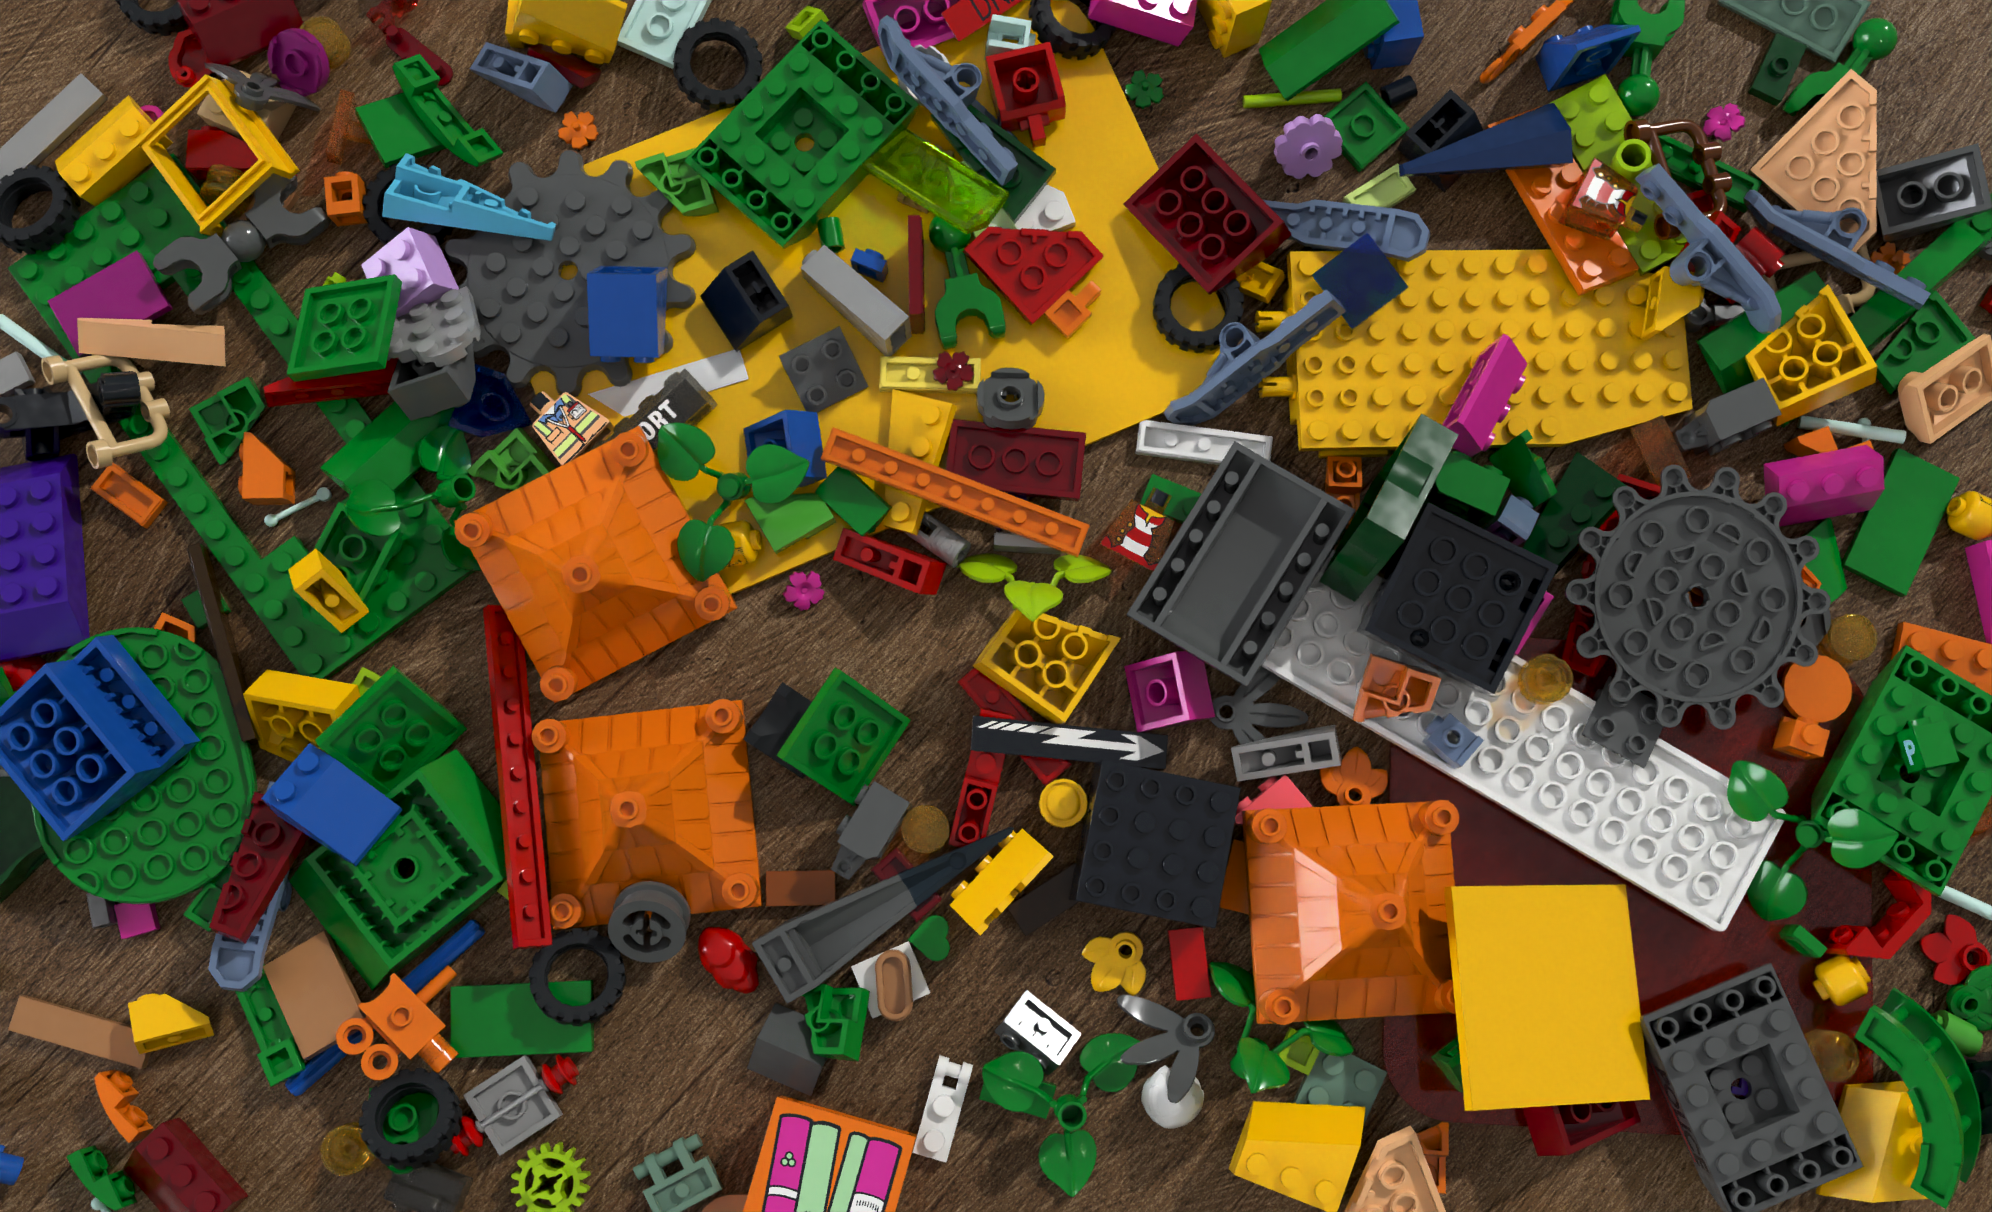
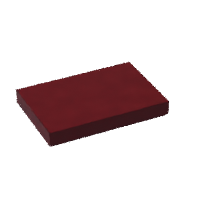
[908,215,925,334]

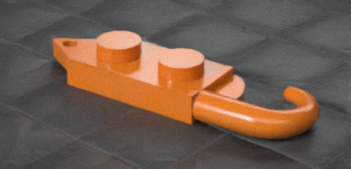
[1479,0,1574,84]

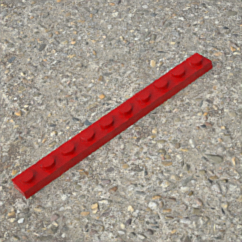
[483,605,552,950]

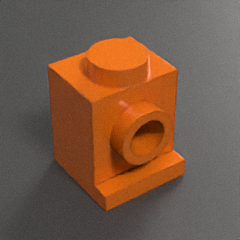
[324,171,368,227]
[1773,716,1830,760]

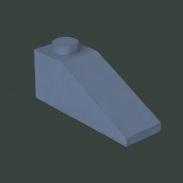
[470,42,573,113]

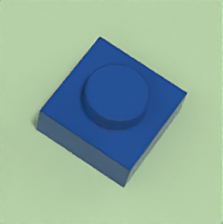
[851,248,888,283]

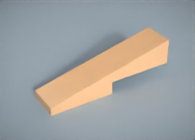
[77,318,226,367]

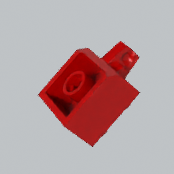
[985,42,1066,148]

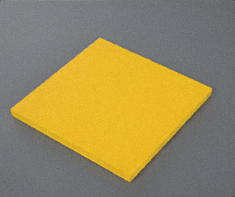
[1444,884,1650,1111]

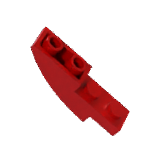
[949,707,1015,847]

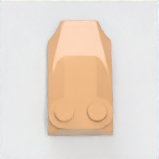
[1898,334,1992,444]

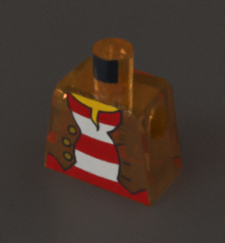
[1558,157,1648,240]
[1099,487,1175,572]

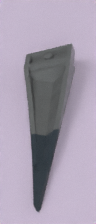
[752,827,1014,1004]

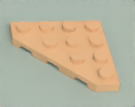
[1750,69,1877,253]
[1344,1125,1446,1212]

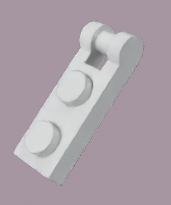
[912,1055,973,1162]

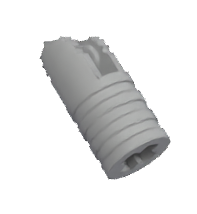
[905,511,971,568]

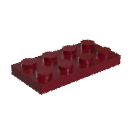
[946,419,1086,502]

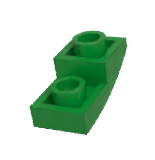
[66,1145,137,1211]

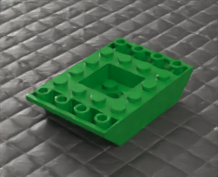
[684,19,919,249]
[1811,645,1992,897]
[289,749,507,991]

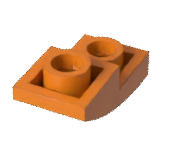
[1325,456,1362,529]
[94,1069,154,1143]

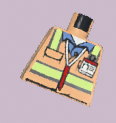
[530,391,616,465]

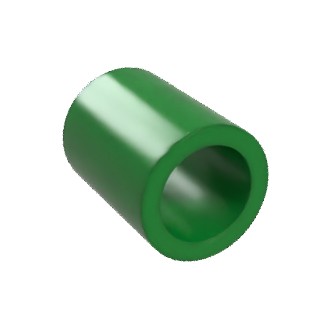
[817,217,845,253]

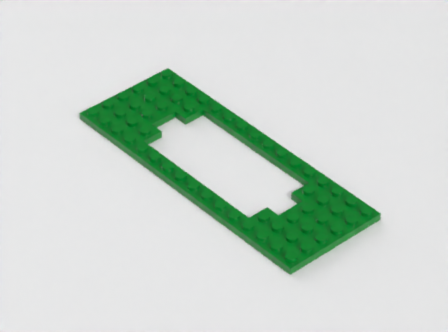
[8,153,475,680]

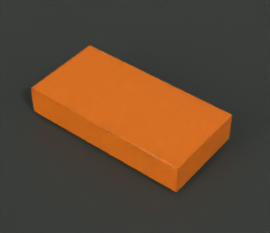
[90,463,169,529]

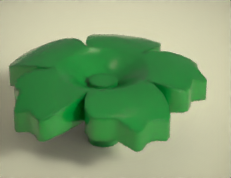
[1125,70,1164,109]

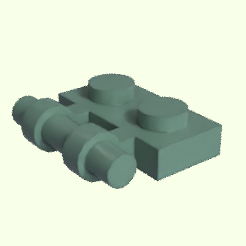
[633,1133,724,1212]

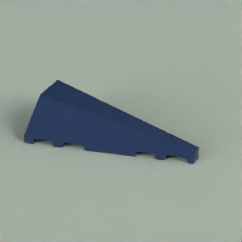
[1399,103,1573,177]

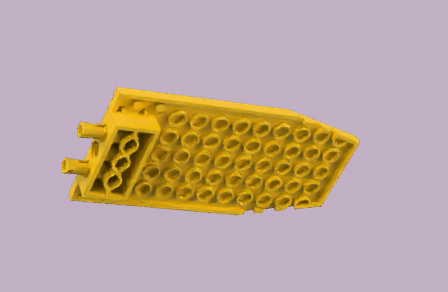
[1255,249,1693,451]

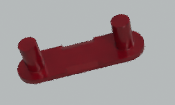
[386,25,453,86]

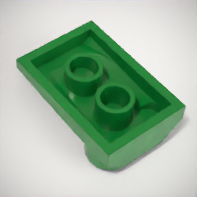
[291,501,404,635]

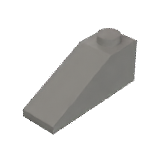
[1231,725,1342,782]

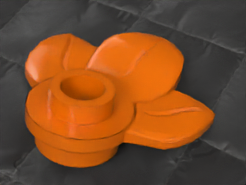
[1319,746,1388,806]

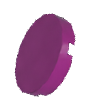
[267,28,330,97]

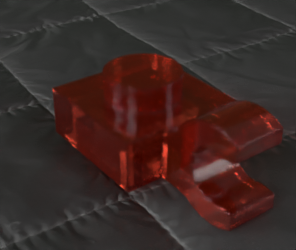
[366,0,419,35]

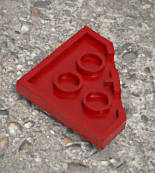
[962,226,1104,326]

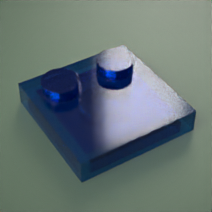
[1312,233,1409,330]

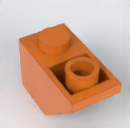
[238,432,296,505]

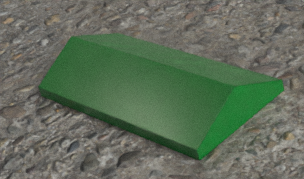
[1259,0,1400,101]
[1696,270,1826,394]
[320,401,470,495]

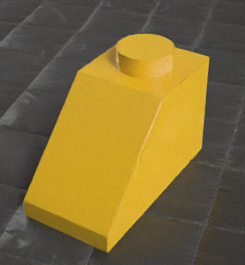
[1641,266,1705,340]
[288,549,369,633]
[128,993,214,1055]

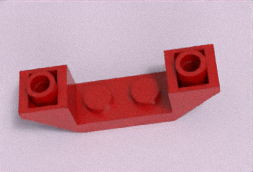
[1823,870,1932,959]

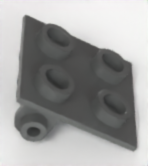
[779,326,869,412]
[1581,675,1663,768]

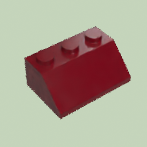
[177,0,307,66]
[123,1118,248,1212]

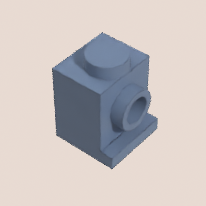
[1422,713,1484,769]

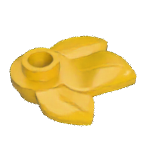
[1082,931,1146,996]

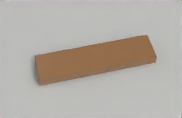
[8,995,151,1069]

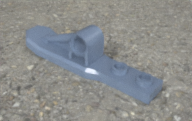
[878,15,1018,187]
[1635,163,1782,334]
[1743,190,1931,310]
[1263,199,1430,262]
[1164,289,1346,425]
[208,781,292,992]

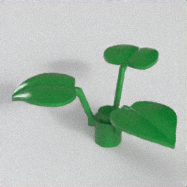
[344,422,482,571]
[658,423,810,582]
[1727,760,1899,922]
[1207,962,1355,1094]
[982,1033,1140,1197]

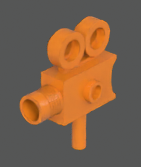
[336,965,459,1081]

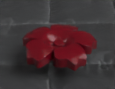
[933,351,974,391]

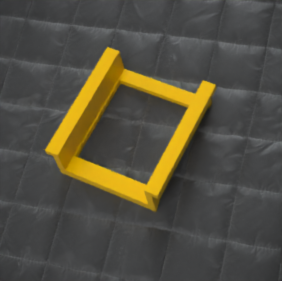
[135,74,300,238]

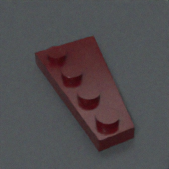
[209,792,309,944]

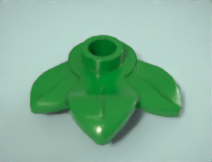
[1946,964,1992,1031]

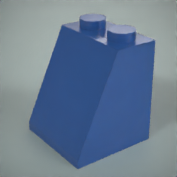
[587,266,668,363]

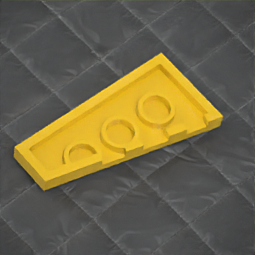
[882,389,957,536]

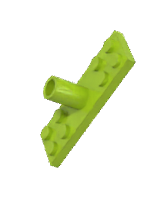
[1550,74,1687,275]

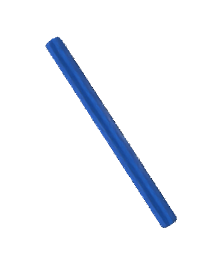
[285,920,485,1096]

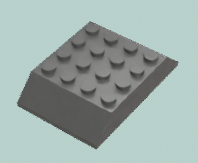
[1127,441,1355,687]

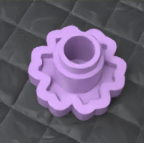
[1274,114,1343,179]

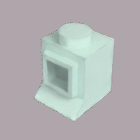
[984,14,1036,60]

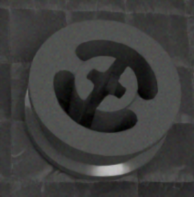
[608,881,691,963]

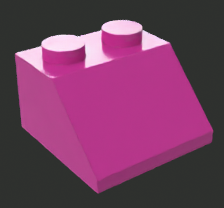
[1124,651,1215,733]

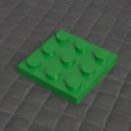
[286,274,402,382]
[315,665,467,795]
[776,667,911,807]

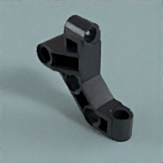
[0,371,141,462]

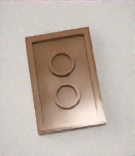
[263,931,366,1060]

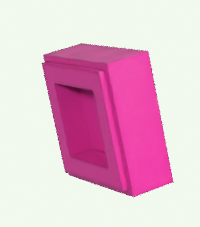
[114,903,161,939]

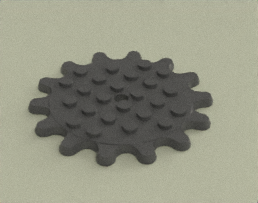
[444,150,696,397]
[1565,465,1831,729]

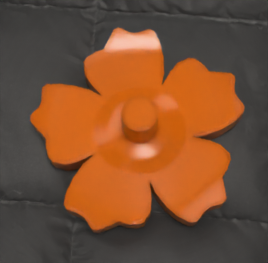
[558,111,599,150]
[1870,242,1911,275]

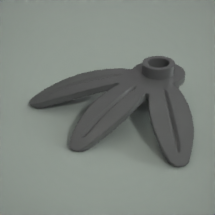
[204,63,321,112]
[1210,667,1308,777]
[1116,995,1215,1103]

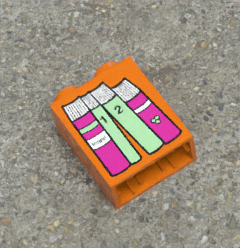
[743,1095,917,1212]

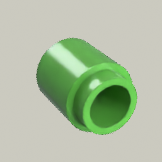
[1930,1010,1983,1057]

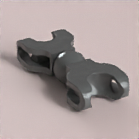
[153,173,331,315]

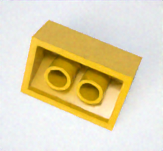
[55,95,173,207]

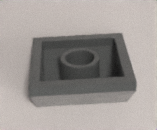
[747,1003,828,1096]

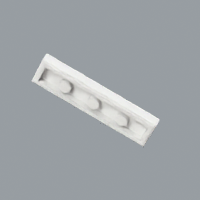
[1135,420,1273,465]

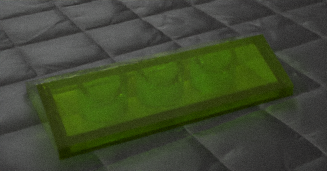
[863,129,1009,234]

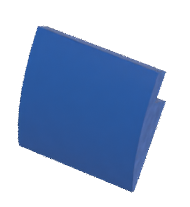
[0,635,200,842]

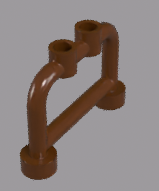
[1624,118,1732,240]

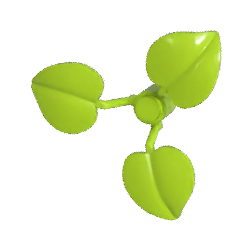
[956,553,1112,622]

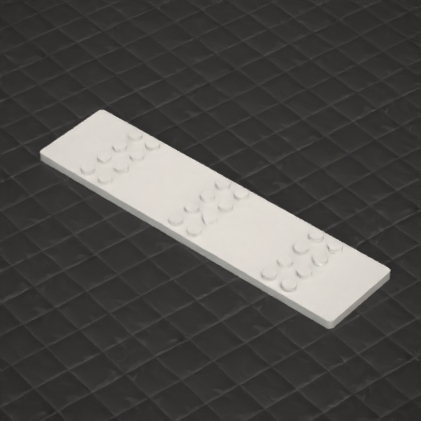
[1262,550,1786,931]

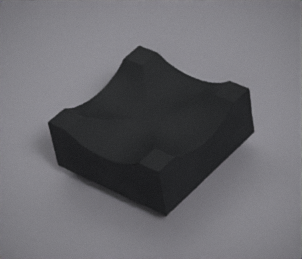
[743,682,812,779]

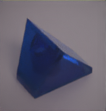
[448,364,533,438]

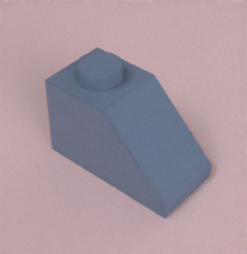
[1483,494,1539,546]

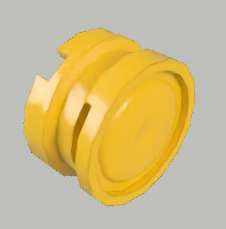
[1038,779,1088,828]

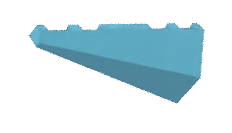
[382,153,556,241]

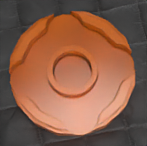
[1780,655,1852,723]

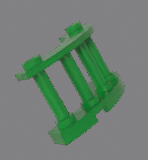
[1854,988,1982,1209]

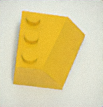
[511,0,627,64]
[1197,0,1272,58]
[1745,284,1877,426]
[973,608,1121,724]
[1815,1081,1928,1203]

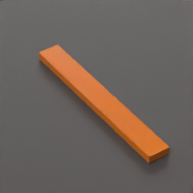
[821,427,1090,558]

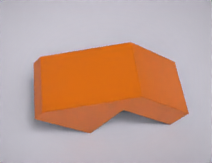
[1784,426,1874,457]

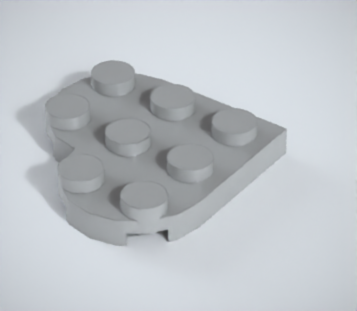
[387,286,481,367]

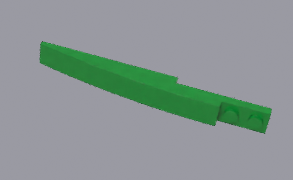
[1780,193,1992,428]

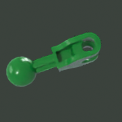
[1609,0,1685,117]
[1782,18,1898,116]
[929,210,1006,350]

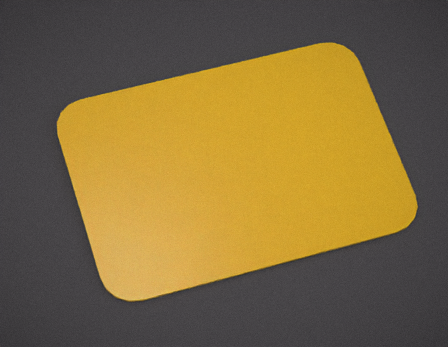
[530,0,1225,595]

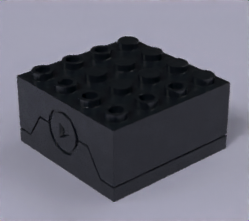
[1357,502,1558,694]
[1069,760,1241,928]

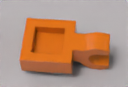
[1044,281,1101,339]

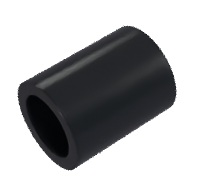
[1380,75,1418,108]

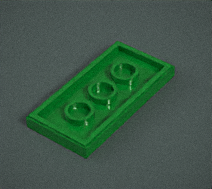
[1842,448,1960,597]
[450,980,594,1058]

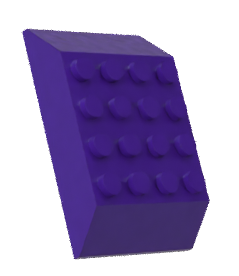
[0,454,90,663]

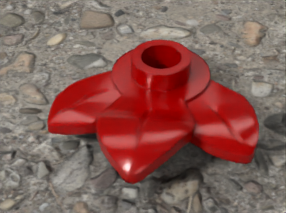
[1919,914,1991,985]

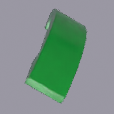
[392,54,504,167]
[229,964,305,1087]

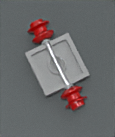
[450,1054,579,1156]

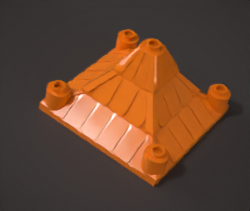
[454,425,738,704]
[532,699,763,930]
[1242,800,1459,1025]

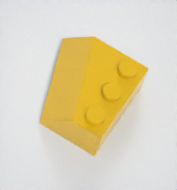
[243,669,361,762]
[950,828,1054,936]
[1228,1101,1366,1212]

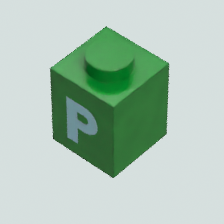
[1896,717,1959,774]

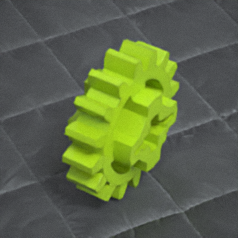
[511,1142,591,1212]

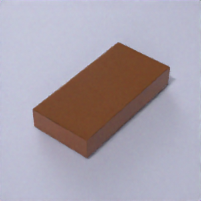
[766,870,836,906]

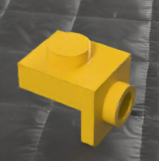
[1236,262,1286,304]

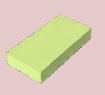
[1342,163,1416,208]

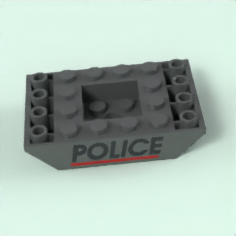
[1640,963,1864,1212]

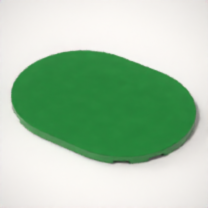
[31,627,257,904]

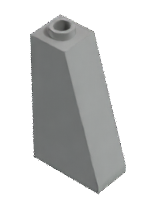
[801,245,912,356]

